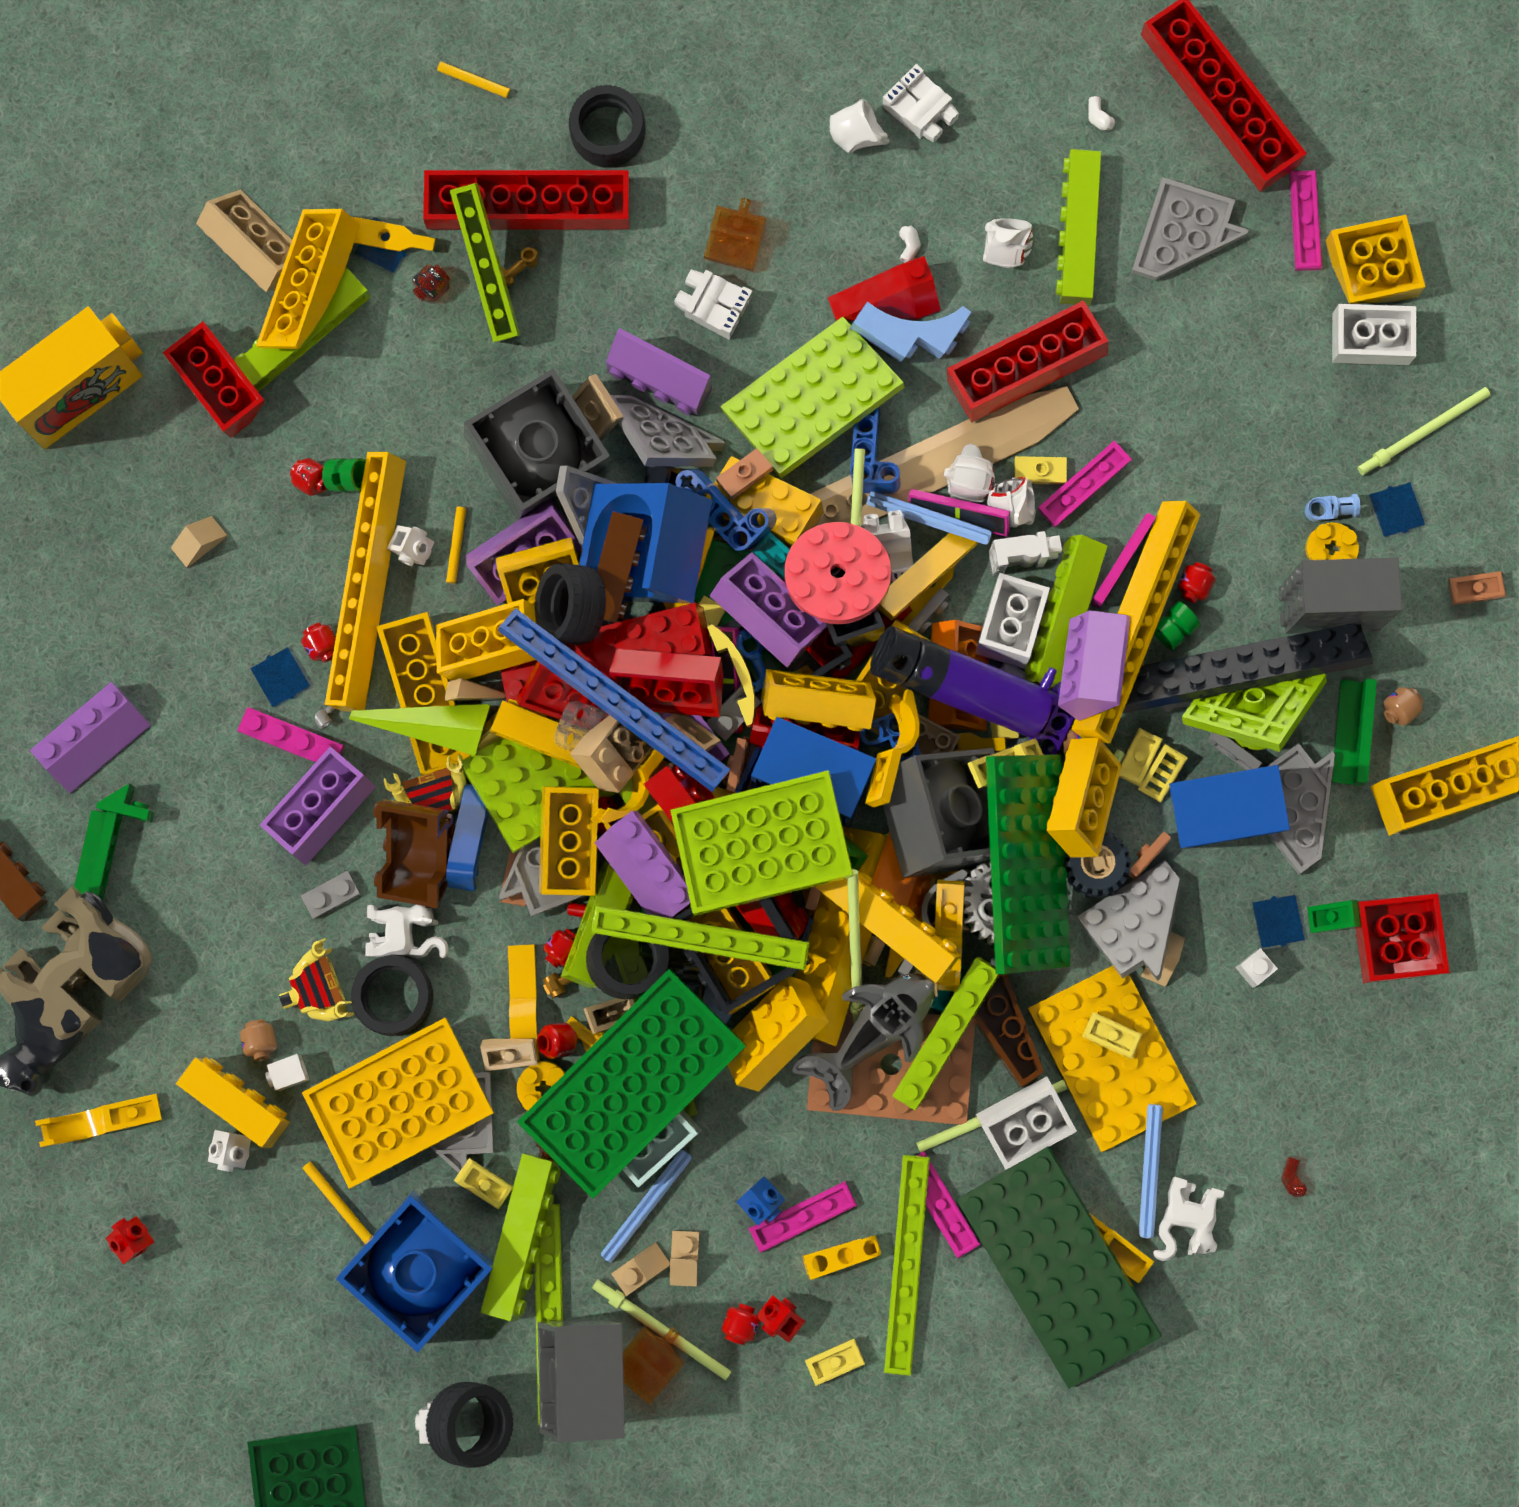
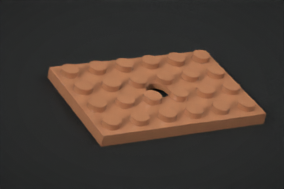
[807,1007,975,1125]

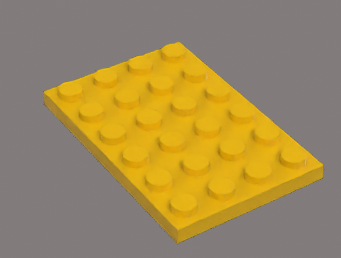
[1027,966,1196,1152]
[302,1018,494,1189]

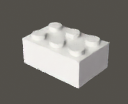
[1332,304,1416,365]
[975,573,1050,669]
[976,1076,1077,1170]

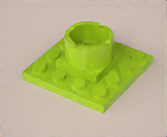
[1182,674,1327,752]

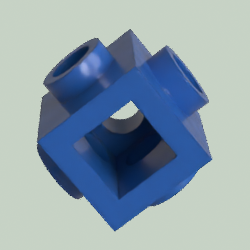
[736,1176,786,1226]

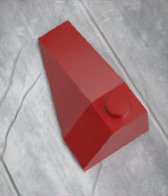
[827,256,941,321]

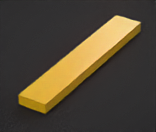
[877,533,979,621]

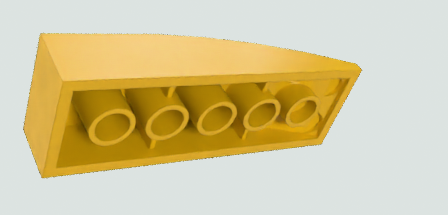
[256,209,360,349]
[376,612,471,776]
[1370,736,1519,836]

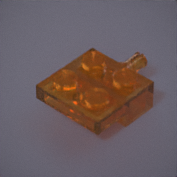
[704,198,766,272]
[623,1326,685,1405]

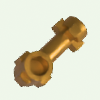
[502,247,539,287]
[543,973,572,999]

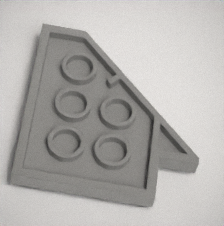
[610,395,725,467]

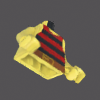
[384,754,467,814]
[279,938,354,1022]

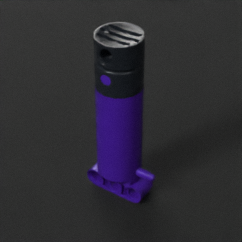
[870,626,1074,755]

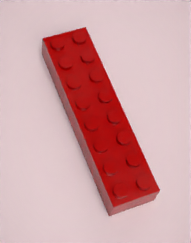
[1141,0,1307,192]
[423,170,630,230]
[501,603,713,702]
[643,762,811,938]

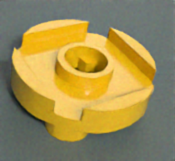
[1305,522,1359,560]
[517,1061,565,1111]

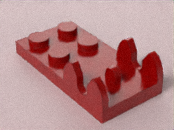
[517,661,609,730]

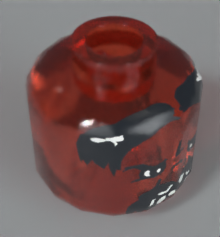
[412,264,450,303]

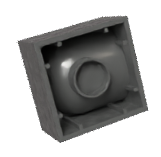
[463,368,610,520]
[883,748,995,878]
[538,1319,625,1442]

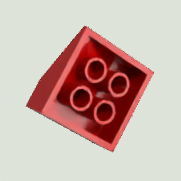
[1355,893,1450,984]

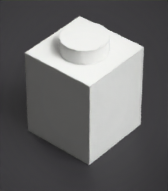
[1235,948,1278,988]
[265,1054,310,1091]

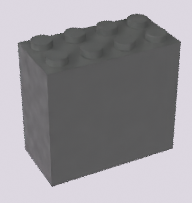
[1279,558,1402,634]

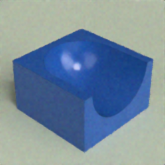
[579,483,712,603]
[751,717,876,828]
[1169,765,1290,849]
[336,1190,493,1353]

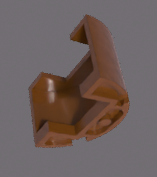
[373,799,455,908]

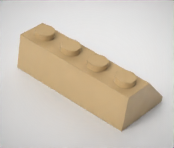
[196,189,292,292]

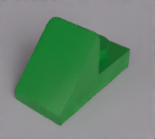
[96,784,155,823]
[1307,900,1361,933]

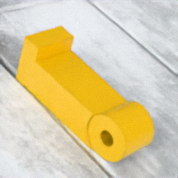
[802,1235,882,1280]

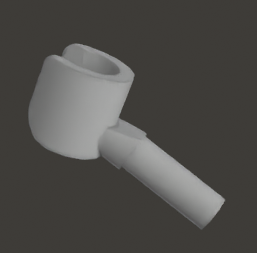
[315,706,335,729]

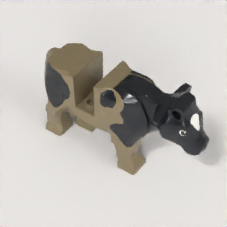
[0,886,152,1096]

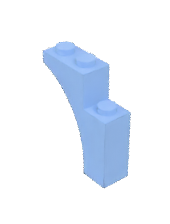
[850,302,971,363]

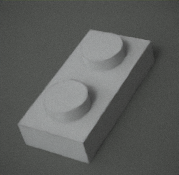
[908,588,949,635]
[706,683,761,741]
[301,871,361,919]

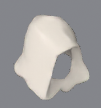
[830,99,890,154]

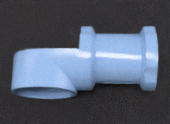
[1305,494,1360,522]

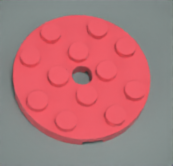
[785,522,891,624]

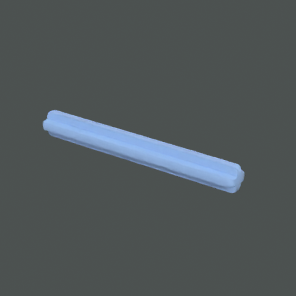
[867,491,992,545]
[1139,1104,1163,1238]
[601,1150,692,1263]

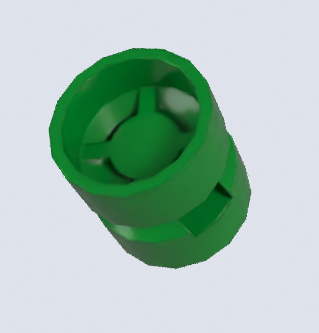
[322,458,366,492]
[1154,602,1201,651]

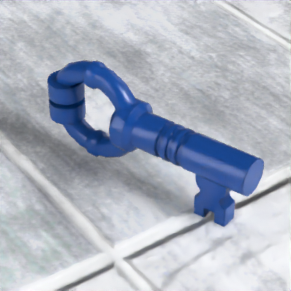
[736,629,766,693]

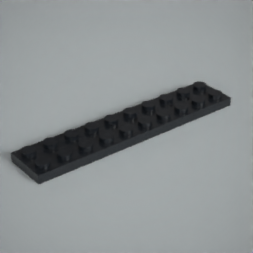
[1122,624,1373,714]

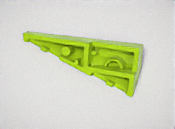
[349,704,490,756]

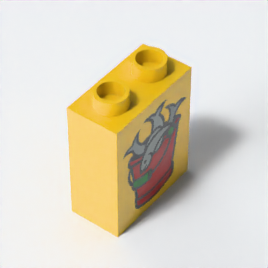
[0,306,144,450]

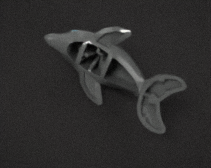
[792,974,935,1111]

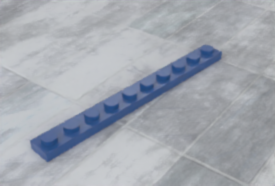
[498,608,730,792]

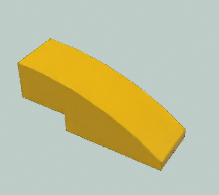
[1089,1213,1154,1284]

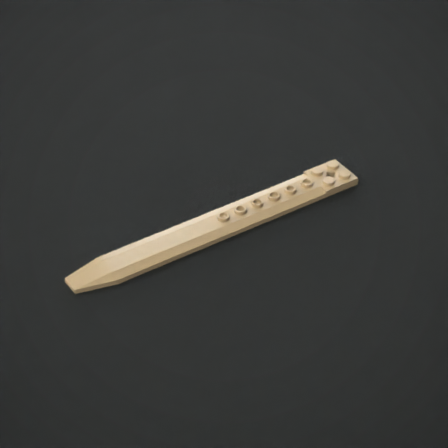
[713,387,1079,552]

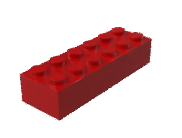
[947,300,1109,423]

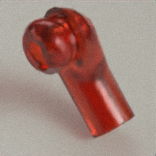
[1281,1157,1307,1197]

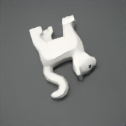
[365,905,449,959]
[1153,1177,1224,1261]

